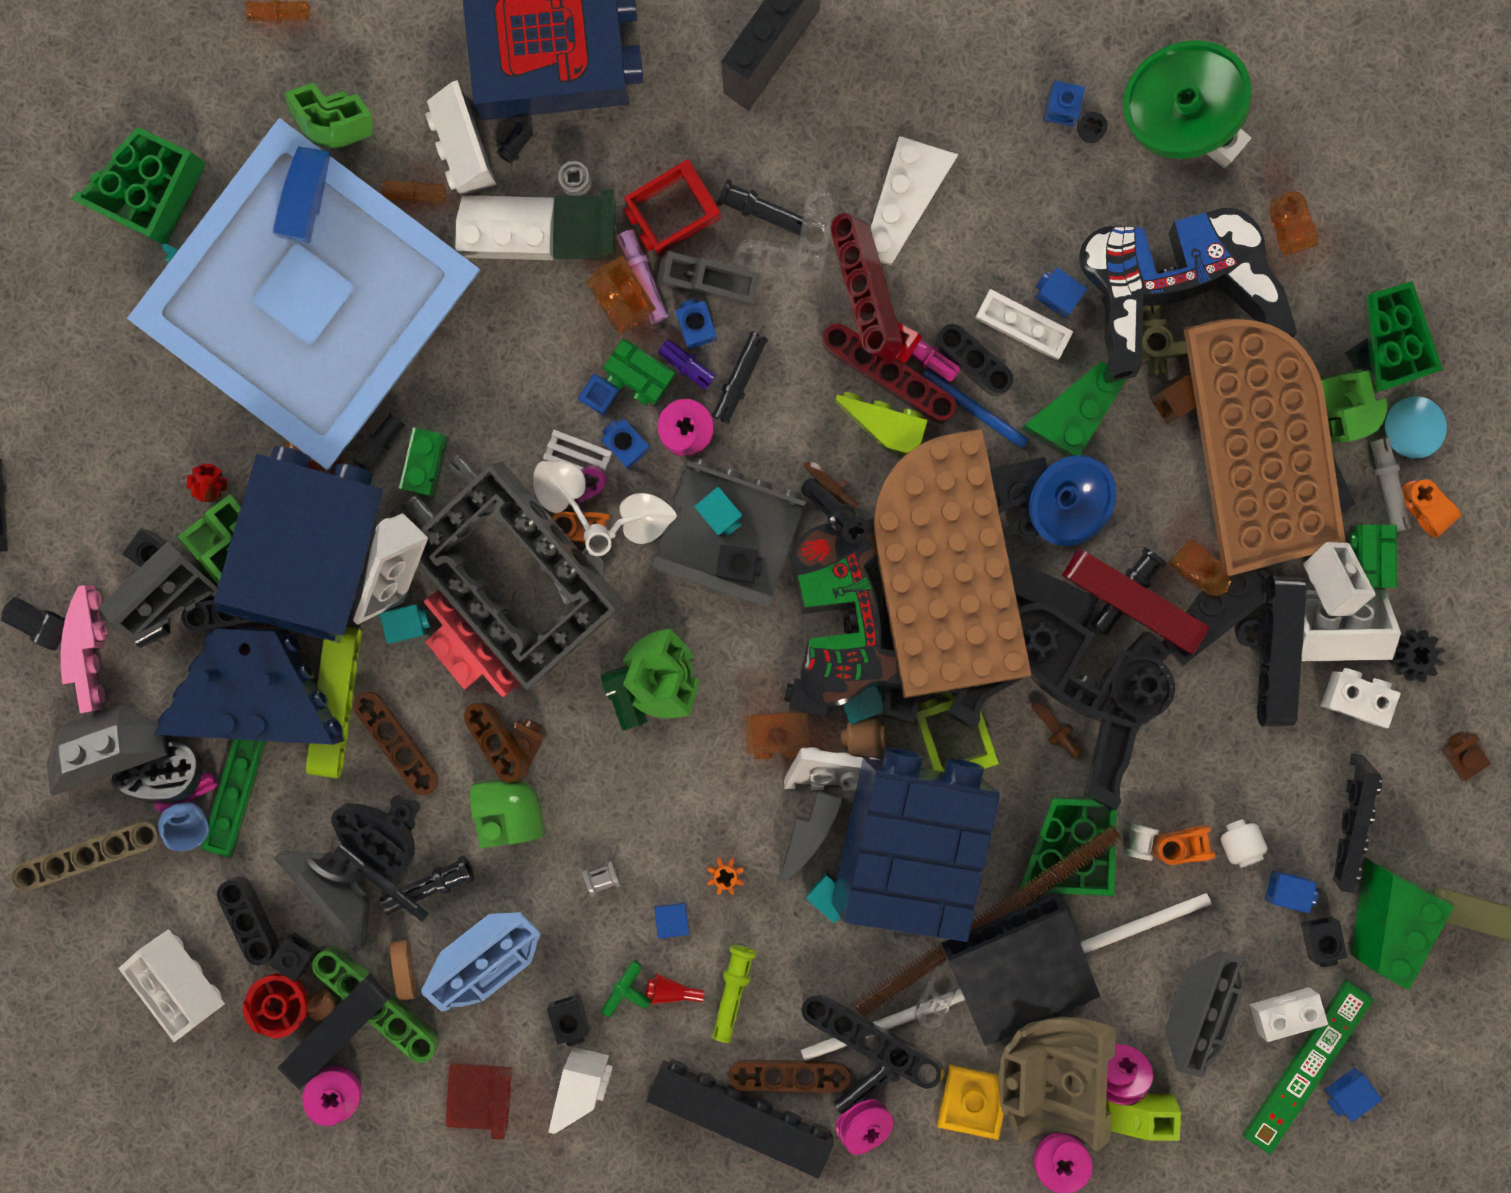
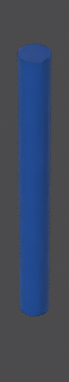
[922,368,1029,449]

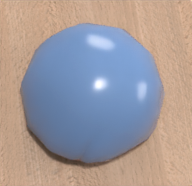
[158,802,209,852]

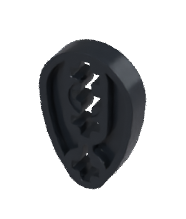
[112,742,203,804]
[331,803,415,878]

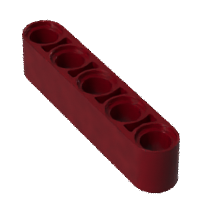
[830,213,902,360]
[823,323,956,423]
[1062,548,1210,655]

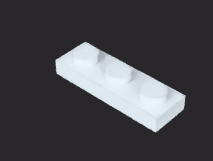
[975,289,1073,361]

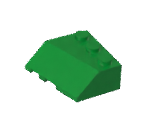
[70,127,206,244]
[1363,281,1443,393]
[1018,796,1117,896]
[1350,857,1454,991]

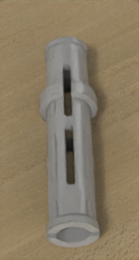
[1369,437,1412,532]

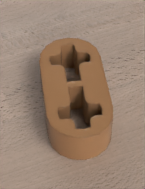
[390,940,417,1001]

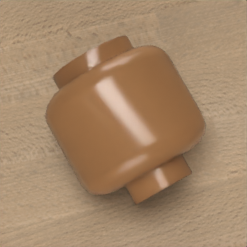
[841,717,888,758]

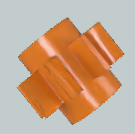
[707,857,744,895]

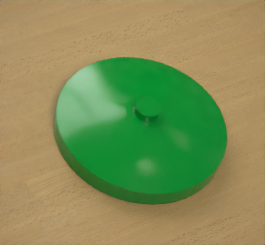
[1123,40,1252,159]

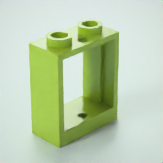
[916,695,999,771]

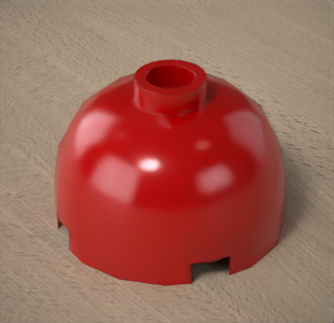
[242,973,309,1039]

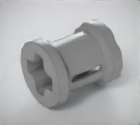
[583,861,621,897]

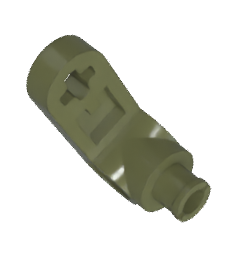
[1142,305,1188,376]

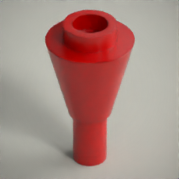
[645,973,704,1005]

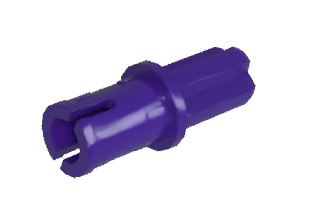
[658,339,717,391]

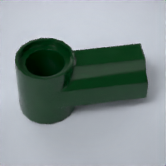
[600,665,648,731]

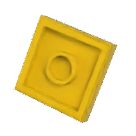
[937,1064,1004,1140]

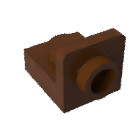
[507,718,547,768]
[1440,731,1491,781]

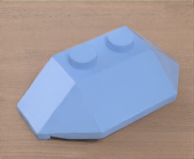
[421,912,541,1012]

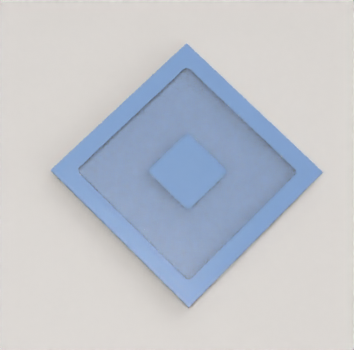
[127,118,481,471]

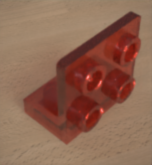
[446,1063,512,1140]

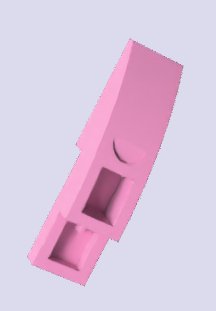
[61,585,107,713]

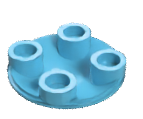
[1384,396,1447,458]

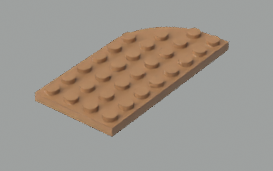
[1184,318,1346,576]
[873,429,1031,698]

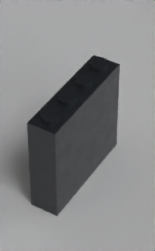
[721,0,820,111]
[941,893,1101,1046]

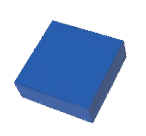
[577,373,621,416]
[654,902,689,939]

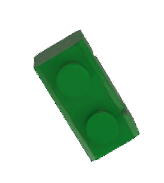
[603,338,676,407]
[399,427,449,498]
[1346,525,1397,588]

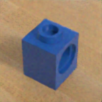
[1043,81,1085,127]
[1035,267,1088,319]
[675,299,717,350]
[601,419,651,470]
[1265,870,1318,914]
[1324,1067,1382,1122]

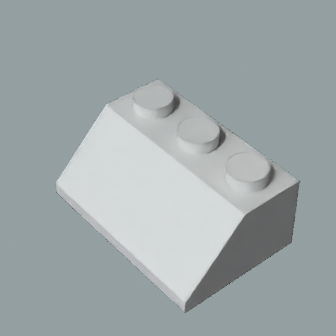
[425,80,496,197]
[455,195,555,260]
[353,513,428,625]
[1301,589,1401,661]
[118,929,225,1042]
[548,1047,613,1134]

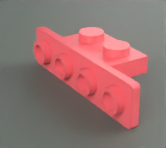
[424,590,521,697]

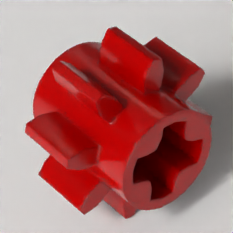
[186,463,227,502]

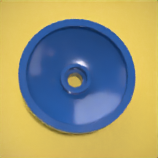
[1029,455,1117,546]

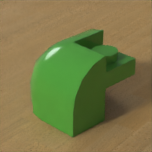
[285,83,373,148]
[1321,369,1387,443]
[177,494,241,584]
[623,628,699,719]
[470,779,546,849]

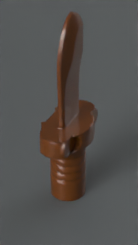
[804,462,859,510]
[1031,702,1082,759]

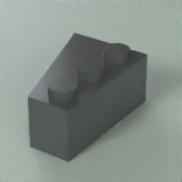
[98,541,218,642]

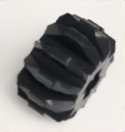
[1388,629,1445,682]

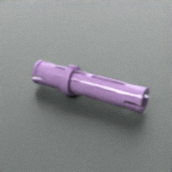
[616,229,669,324]

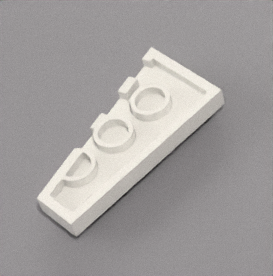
[871,136,958,265]
[784,747,922,791]

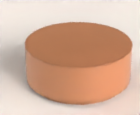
[307,989,337,1021]

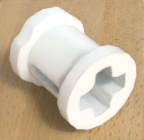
[1125,824,1159,861]

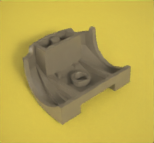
[998,1017,1116,1152]

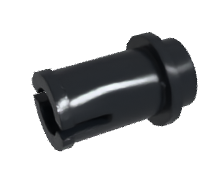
[496,122,534,164]

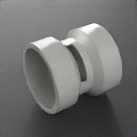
[558,161,592,199]

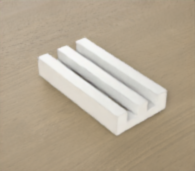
[543,430,612,480]

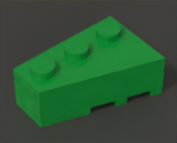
[1020,361,1127,457]

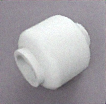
[1221,819,1267,868]

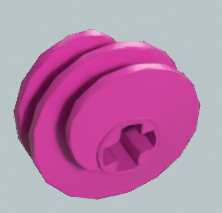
[657,399,714,457]
[1106,1044,1153,1105]
[302,1065,362,1126]
[835,1100,894,1155]
[1034,1132,1093,1193]

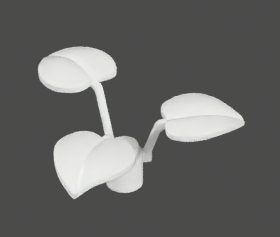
[533,461,677,604]

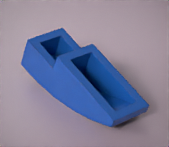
[272,146,331,243]

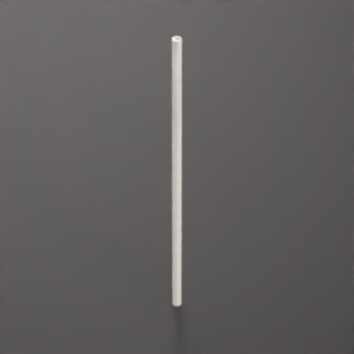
[801,893,1211,1062]

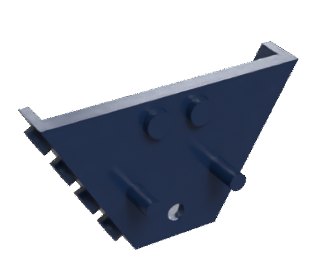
[154,627,345,745]

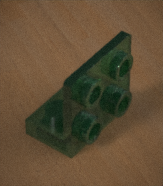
[553,190,616,260]

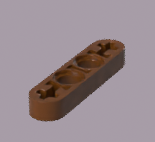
[353,692,439,795]
[729,1059,850,1093]

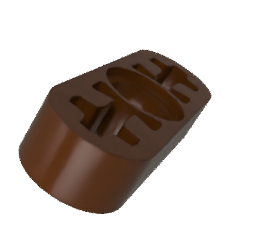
[464,703,528,782]

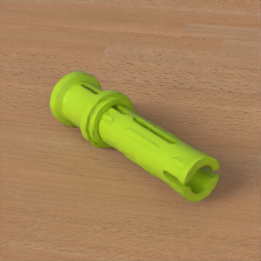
[711,945,757,1043]

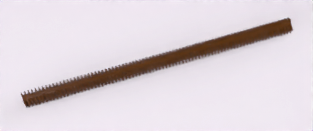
[855,825,1122,1017]

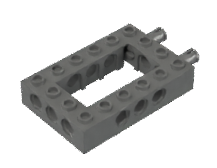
[404,453,626,690]

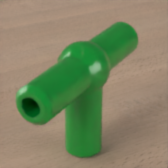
[601,960,650,1017]

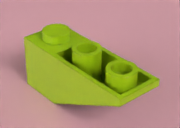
[835,392,928,456]
[1106,1093,1181,1141]

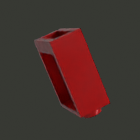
[623,159,721,257]

